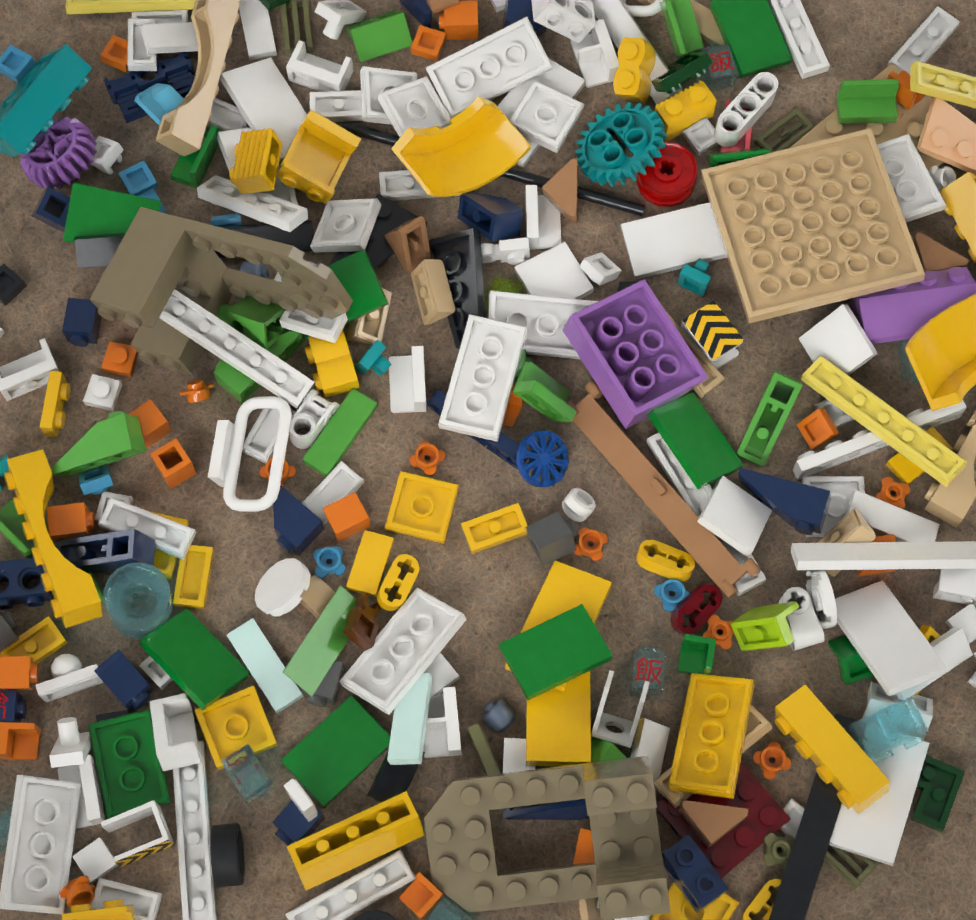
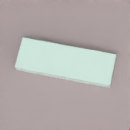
[227,618,303,714]
[387,673,433,765]

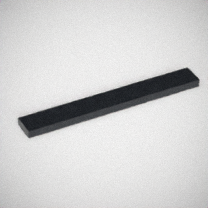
[74,220,313,268]
[769,714,866,920]

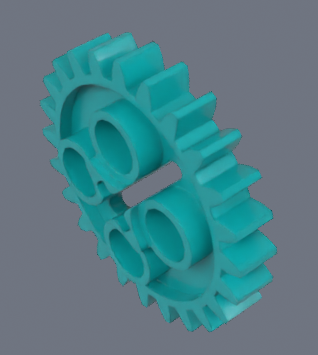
[575,102,667,187]

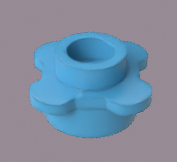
[313,546,345,578]
[654,579,690,612]

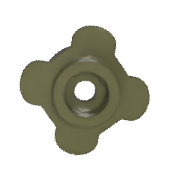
[763,833,795,867]

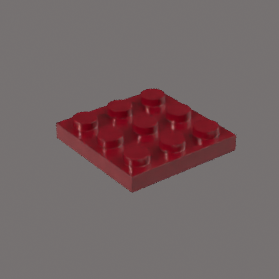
[656,761,791,879]

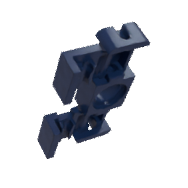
[104,52,195,123]

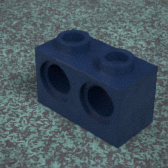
[0,558,53,610]
[662,834,728,914]

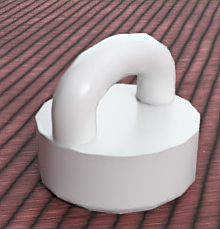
[562,488,596,522]

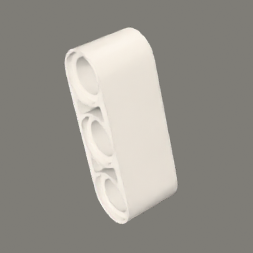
[714,72,779,147]

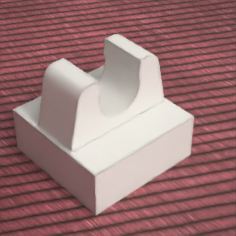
[88,136,124,175]

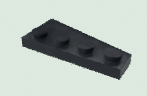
[328,194,427,271]
[428,228,485,349]

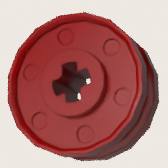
[636,142,697,207]

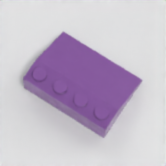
[563,279,709,429]

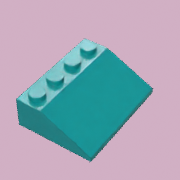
[0,44,92,157]

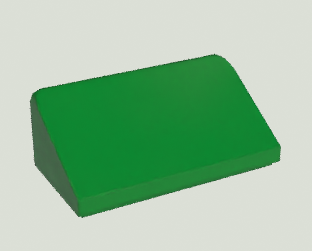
[707,148,771,168]

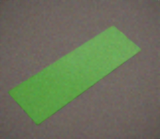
[283,585,356,697]

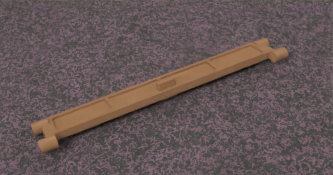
[567,381,762,598]

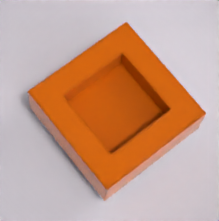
[410,25,446,62]
[100,35,128,72]
[101,341,138,378]
[796,408,839,450]

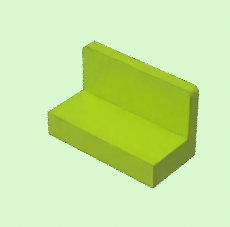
[730,601,799,651]

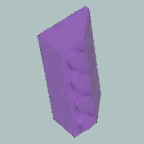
[850,267,976,344]

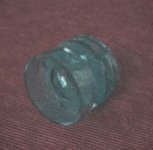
[104,562,174,640]

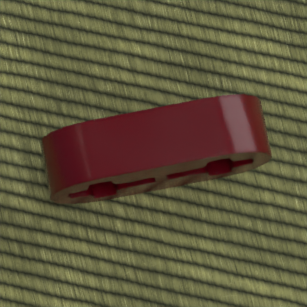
[670,584,723,634]

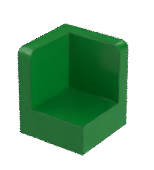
[677,634,716,675]

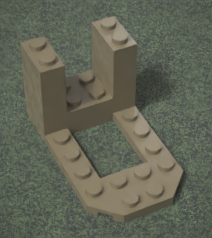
[89,207,353,373]
[424,756,671,920]

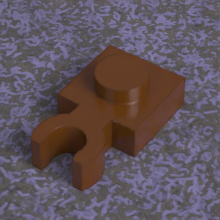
[343,593,380,651]

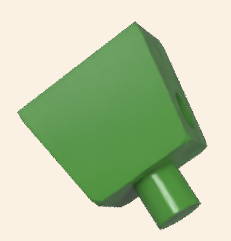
[218,296,290,350]

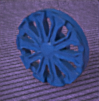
[516,430,569,487]

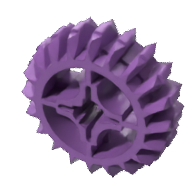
[20,116,97,189]

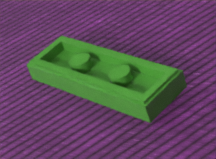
[302,388,378,477]

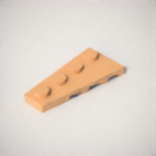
[916,97,976,175]

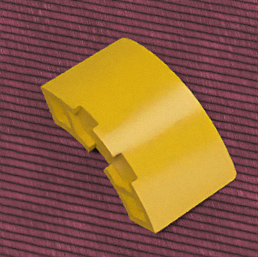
[391,96,531,197]
[905,294,976,411]

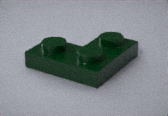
[651,52,713,94]
[911,755,965,832]

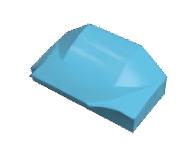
[134,83,184,126]

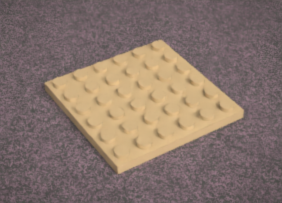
[701,128,925,323]

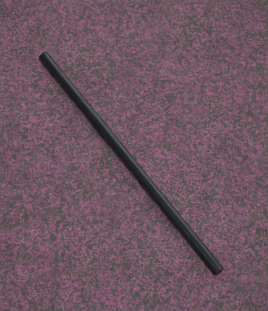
[342,121,645,216]

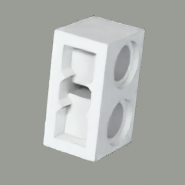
[531,0,596,43]

